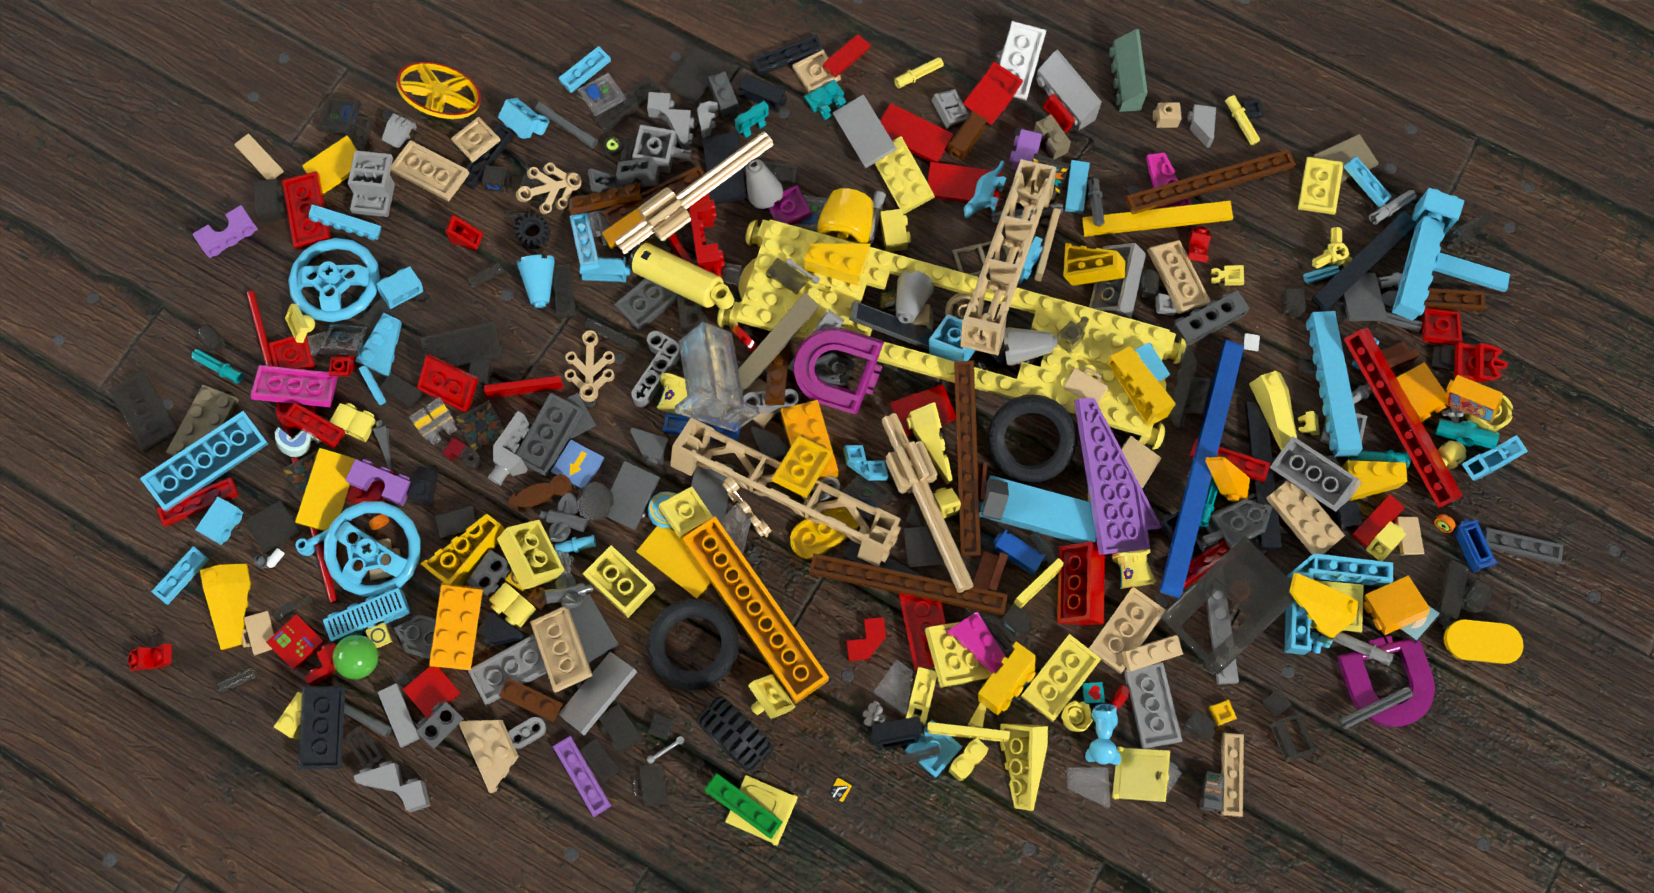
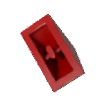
[445,215,483,249]

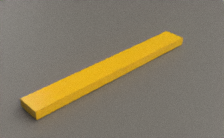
[1082,201,1233,237]

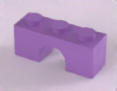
[192,205,258,258]
[345,459,411,506]

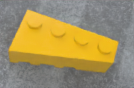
[421,514,505,586]

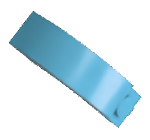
[1462,435,1528,481]

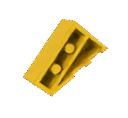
[1063,243,1125,286]
[804,244,870,286]
[1341,461,1407,501]
[978,642,1036,716]

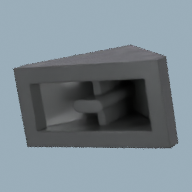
[588,168,621,193]
[982,478,1009,520]

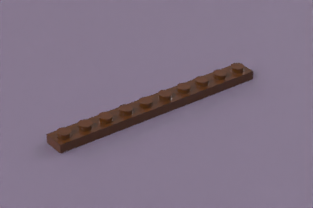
[1125,149,1296,215]
[954,361,981,556]
[809,553,1008,615]

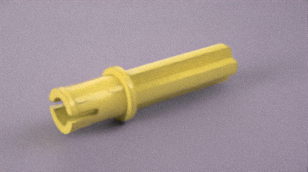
[894,58,944,89]
[1225,95,1260,145]

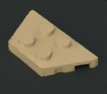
[459,720,519,793]

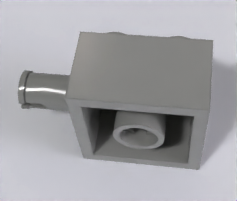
[632,125,692,173]

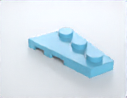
[355,313,402,378]

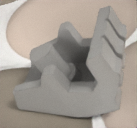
[697,101,719,138]
[382,113,417,148]

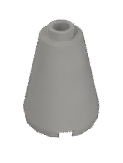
[746,159,783,209]
[896,271,934,324]
[1004,327,1057,365]

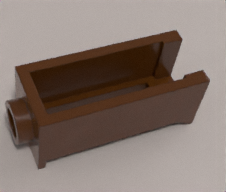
[947,111,987,161]

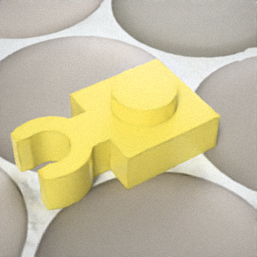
[1211,265,1244,286]

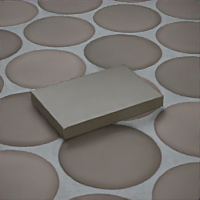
[1312,134,1378,182]

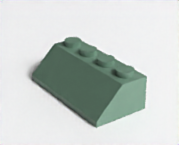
[1109,29,1147,112]

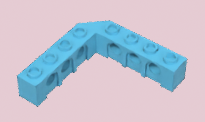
[1284,553,1393,655]

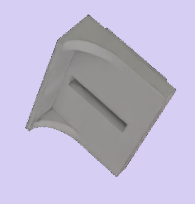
[931,89,970,129]

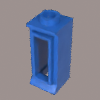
[1453,519,1498,573]
[993,530,1046,575]

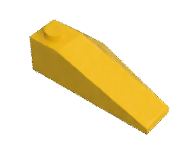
[200,564,251,650]
[1289,573,1358,638]

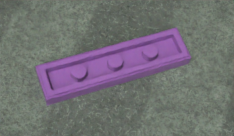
[553,736,612,817]

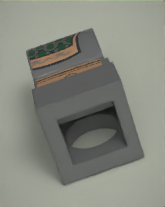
[1199,771,1224,812]

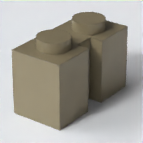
[1034,115,1071,160]

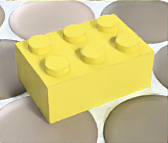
[497,520,565,590]
[583,545,656,618]

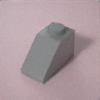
[1187,105,1216,148]

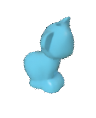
[1086,704,1121,765]

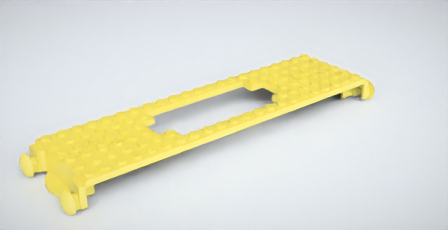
[717,220,1186,450]

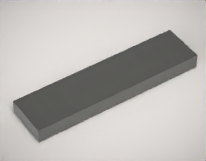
[1483,527,1564,565]

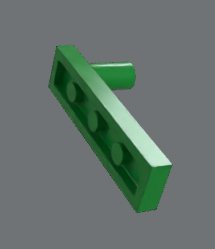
[704,773,783,839]

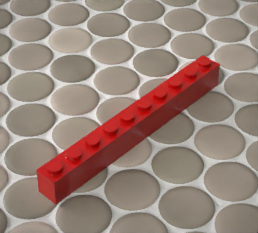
[1344,328,1463,508]

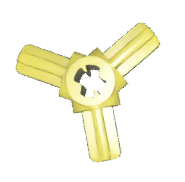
[1312,227,1352,269]

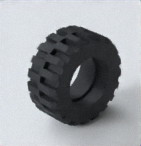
[696,696,773,773]

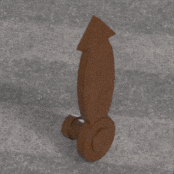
[506,474,572,512]

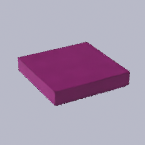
[768,185,813,225]

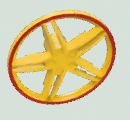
[396,62,481,119]

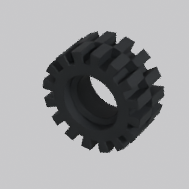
[515,213,550,249]

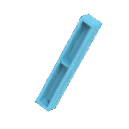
[308,204,381,240]

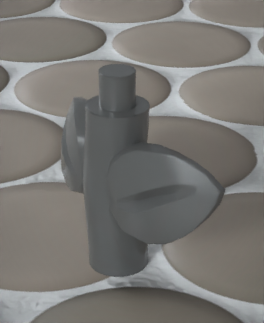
[540,492,588,542]
[544,569,593,609]

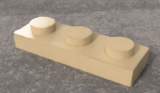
[1122,635,1183,671]

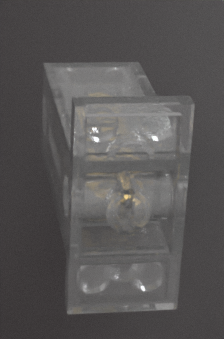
[675,322,760,432]

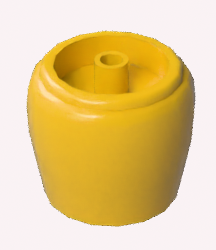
[817,188,873,244]

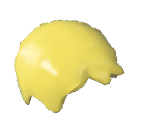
[1061,701,1093,732]

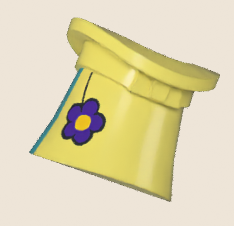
[657,373,698,416]
[1112,549,1157,589]

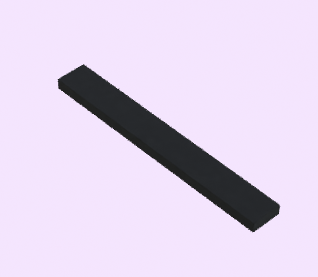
[1312,210,1416,311]
[1245,402,1282,549]

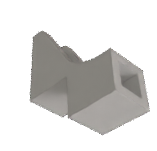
[647,92,694,150]
[354,761,431,812]

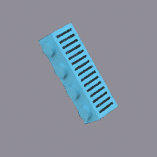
[323,587,411,644]

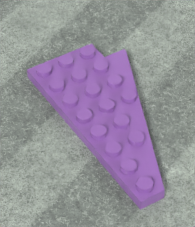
[1074,398,1161,555]

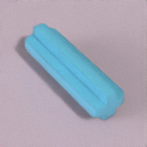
[1303,264,1340,284]

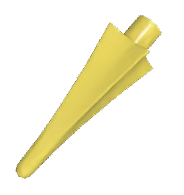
[968,703,986,728]

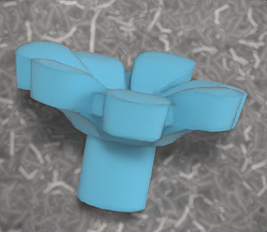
[1310,632,1333,654]

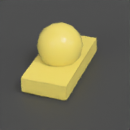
[285,304,315,343]

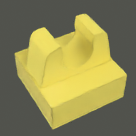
[1298,411,1320,435]

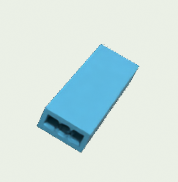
[979,475,1096,543]

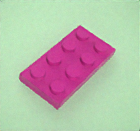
[251,365,338,407]

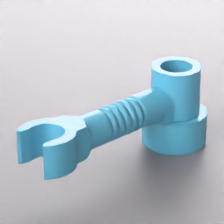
[295,529,329,556]

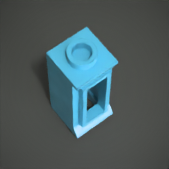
[580,257,630,282]

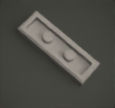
[378,683,421,748]

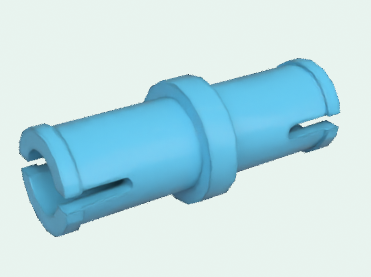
[555,535,596,555]

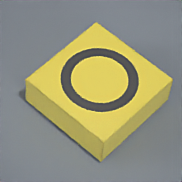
[365,623,392,648]

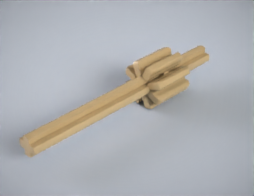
[614,131,773,254]
[882,413,974,593]

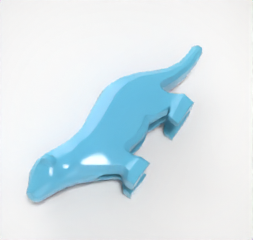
[964,160,1006,218]

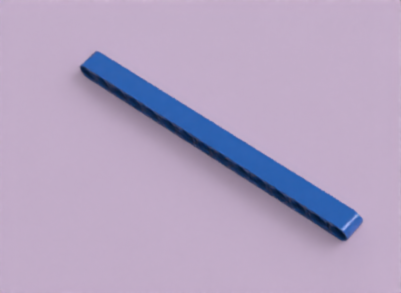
[1159,339,1244,599]

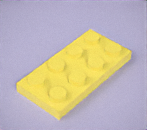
[875,136,935,215]
[1021,634,1101,722]

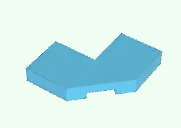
[843,445,888,481]

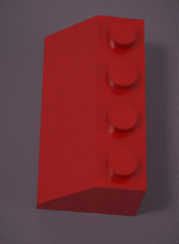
[1057,542,1105,626]

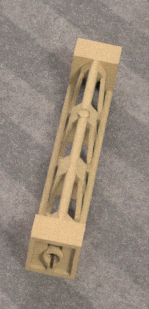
[960,159,1057,355]
[671,418,901,567]

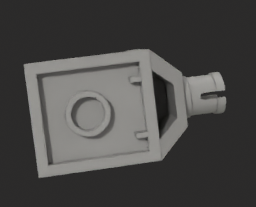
[488,411,531,486]

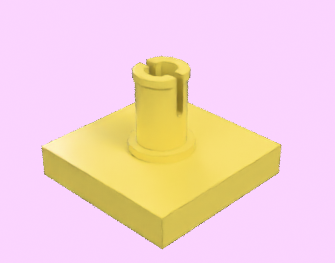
[748,674,795,719]

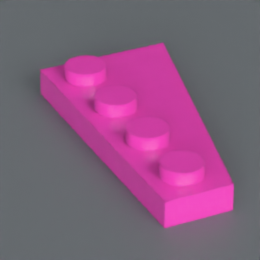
[1146,153,1192,209]

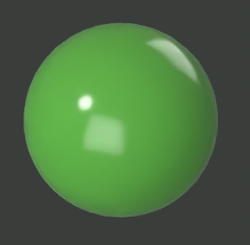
[332,635,379,679]

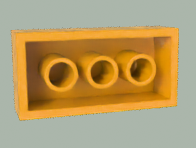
[781,400,838,480]
[429,583,483,670]

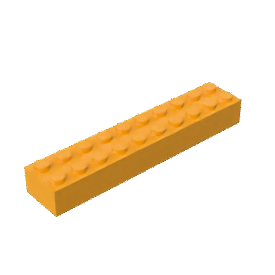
[682,516,829,704]

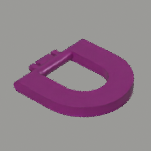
[794,328,884,414]
[1337,635,1435,727]

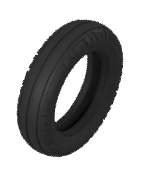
[987,395,1077,482]
[647,599,739,690]

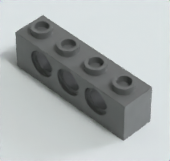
[1171,290,1250,347]

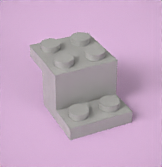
[348,151,395,217]

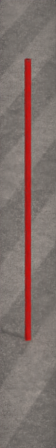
[246,291,338,604]

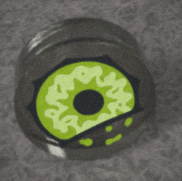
[604,137,623,156]

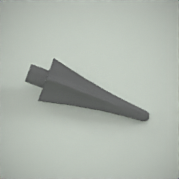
[373,420,393,470]

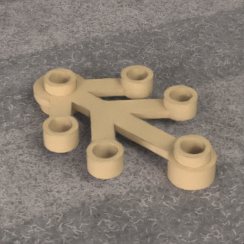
[516,163,582,214]
[565,330,615,402]
[722,476,771,538]

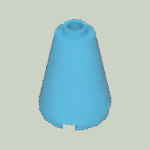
[517,255,555,308]

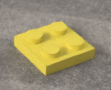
[659,487,713,538]

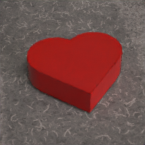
[1110,684,1129,710]

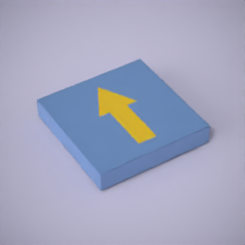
[551,440,604,491]

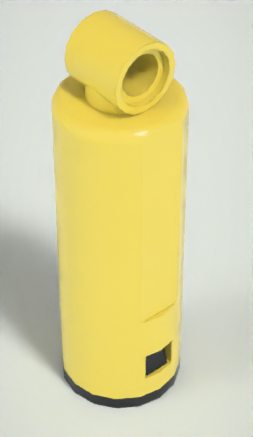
[629,241,734,309]

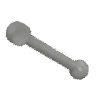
[786,258,820,284]
[647,736,684,764]

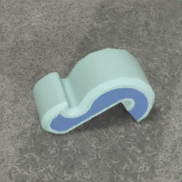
[275,427,321,457]

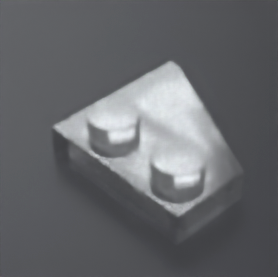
[720,503,752,554]
[873,659,913,715]
[1066,767,1110,808]

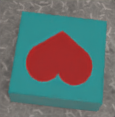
[1082,682,1105,704]

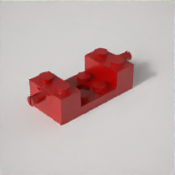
[689,193,725,278]

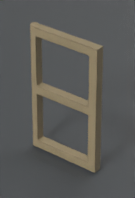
[952,241,1014,277]

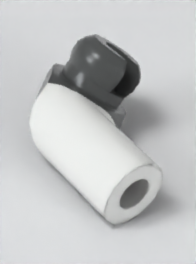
[254,548,285,569]

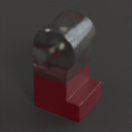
[442,437,482,470]

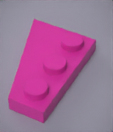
[946,612,1006,674]

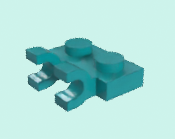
[804,80,846,120]
[735,101,769,139]

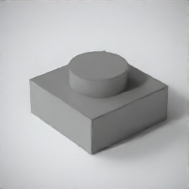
[1155,294,1177,316]

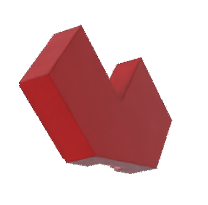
[847,617,886,662]

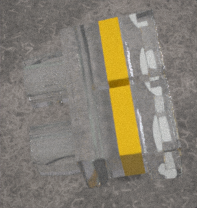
[409,397,457,445]

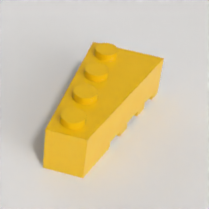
[1107,346,1176,427]

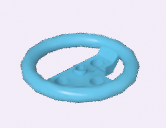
[288,238,380,322]
[324,501,420,597]

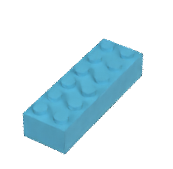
[140,411,268,511]

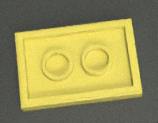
[1298,157,1344,215]
[1012,558,1063,611]

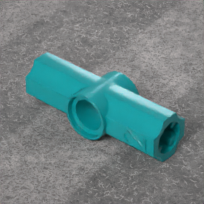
[1435,419,1500,449]

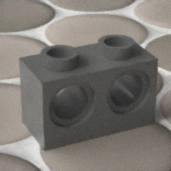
[467,550,512,599]
[416,700,464,749]

